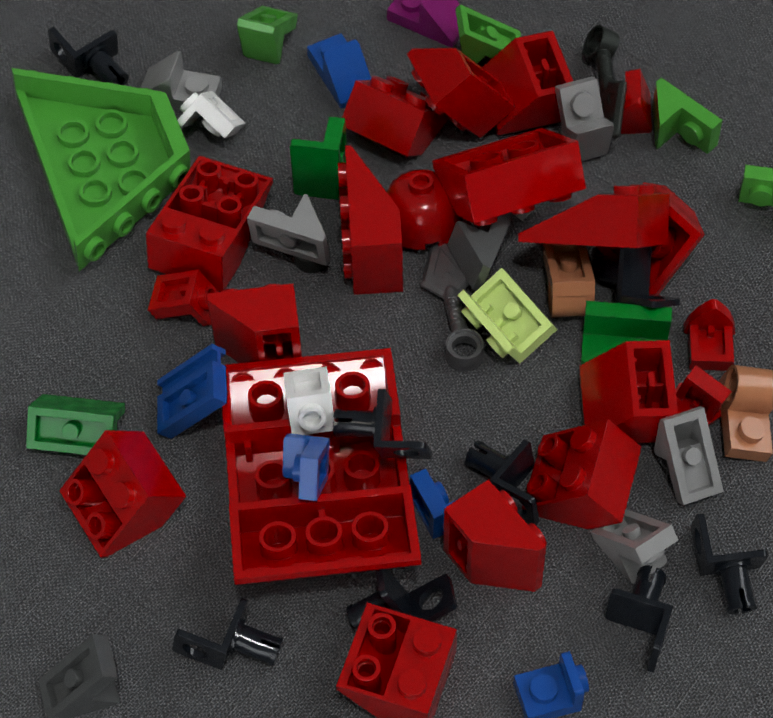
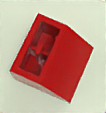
[482,30,573,135]
[407,48,516,138]
[342,76,449,157]
[207,283,302,363]
[579,340,678,443]
[522,419,642,530]
[59,430,187,557]
[443,479,547,592]
[336,602,457,718]

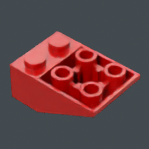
[338,145,403,295]
[146,156,273,291]

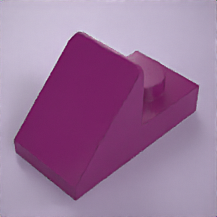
[387,0,460,48]

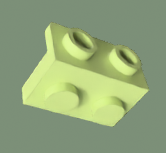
[457,268,558,363]

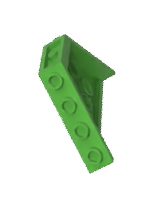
[11,68,191,271]

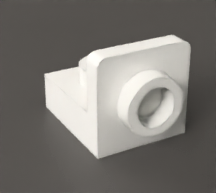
[177,91,246,138]
[283,366,335,435]

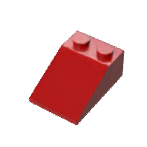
[518,184,670,248]

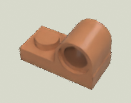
[543,243,595,318]
[718,365,773,462]

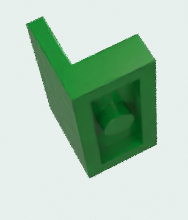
[290,116,347,200]
[581,301,672,365]
[26,394,125,455]

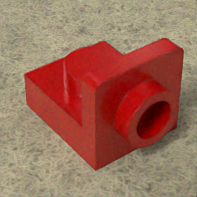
[148,269,219,326]

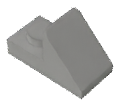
[141,51,222,110]
[555,76,614,161]
[247,194,330,266]
[654,406,724,505]
[590,509,678,584]

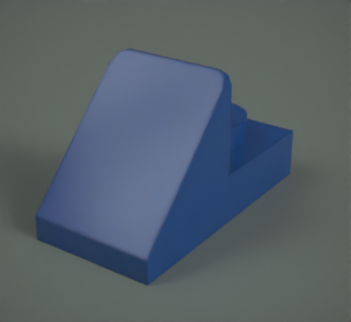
[307,33,371,109]

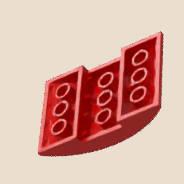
[222,348,422,585]

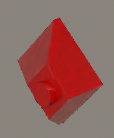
[596,182,705,295]

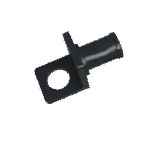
[48,26,129,85]
[592,246,680,308]
[333,389,432,459]
[465,440,540,525]
[691,513,768,615]
[605,565,673,673]
[346,569,457,628]
[172,598,283,670]

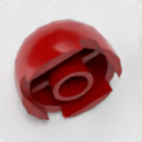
[386,169,463,250]

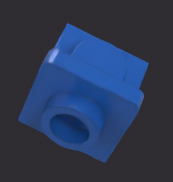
[282,433,330,501]
[409,469,458,539]
[513,651,589,718]

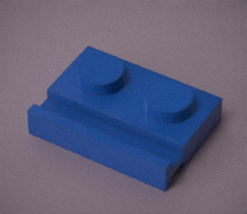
[157,344,228,439]

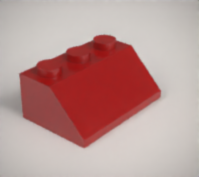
[432,128,586,226]

